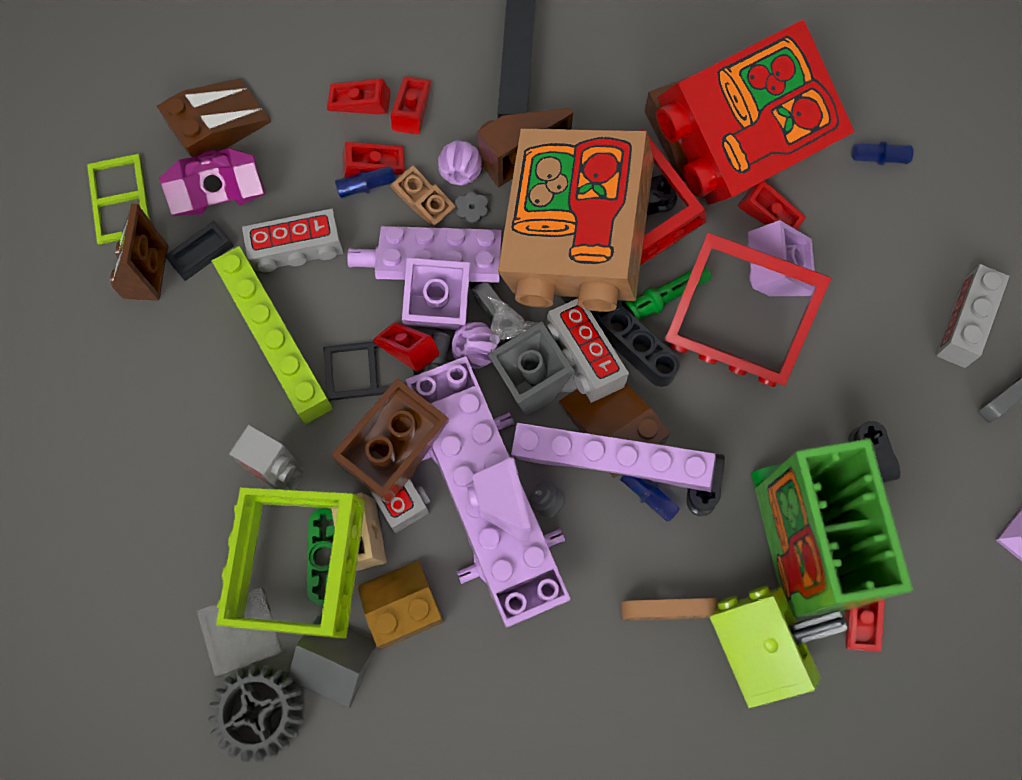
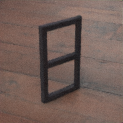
[323,342,420,401]

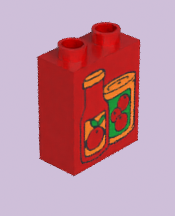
[656,19,854,205]

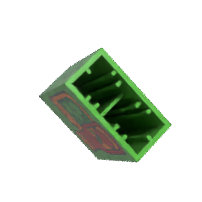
[755,439,913,619]

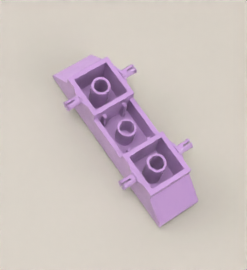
[406,356,571,628]

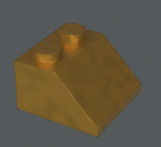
[357,560,444,649]

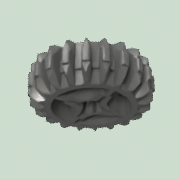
[208,664,305,762]

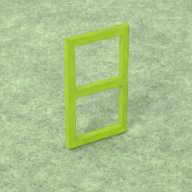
[87,154,150,245]

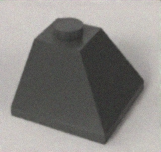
[488,321,575,417]

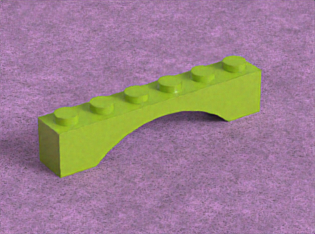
[212,246,333,425]

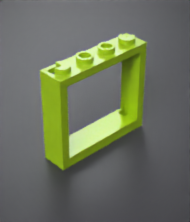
[216,487,366,639]

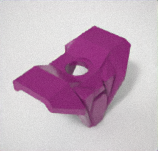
[159,148,265,216]

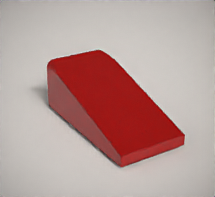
[391,77,432,135]
[327,78,391,115]
[342,142,405,178]
[737,181,806,230]
[373,322,439,372]
[845,599,885,652]

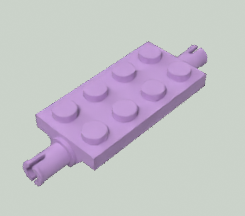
[347,226,501,282]

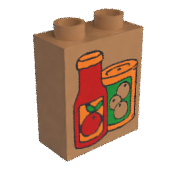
[498,129,654,312]

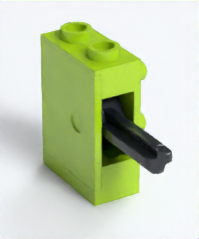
[710,585,848,708]

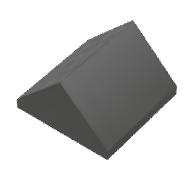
[288,616,377,707]

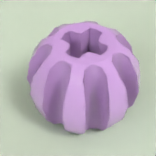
[438,141,482,186]
[452,322,498,369]

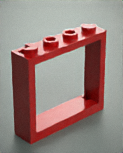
[640,129,707,266]
[665,232,831,387]

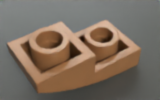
[390,165,456,227]

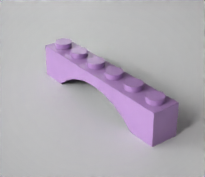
[511,423,716,492]

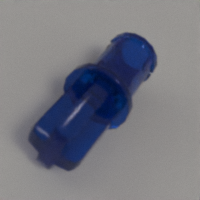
[851,141,914,165]
[335,167,396,199]
[620,475,680,522]

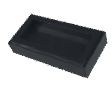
[165,221,234,281]

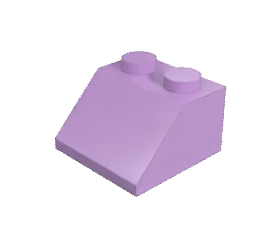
[747,220,815,296]
[402,258,470,330]

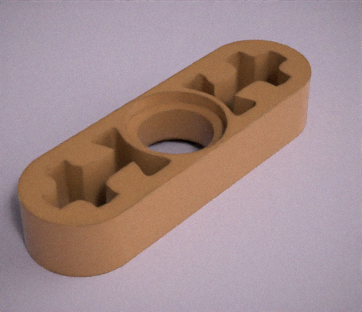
[621,598,719,620]

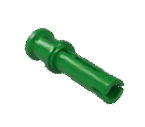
[621,266,711,322]

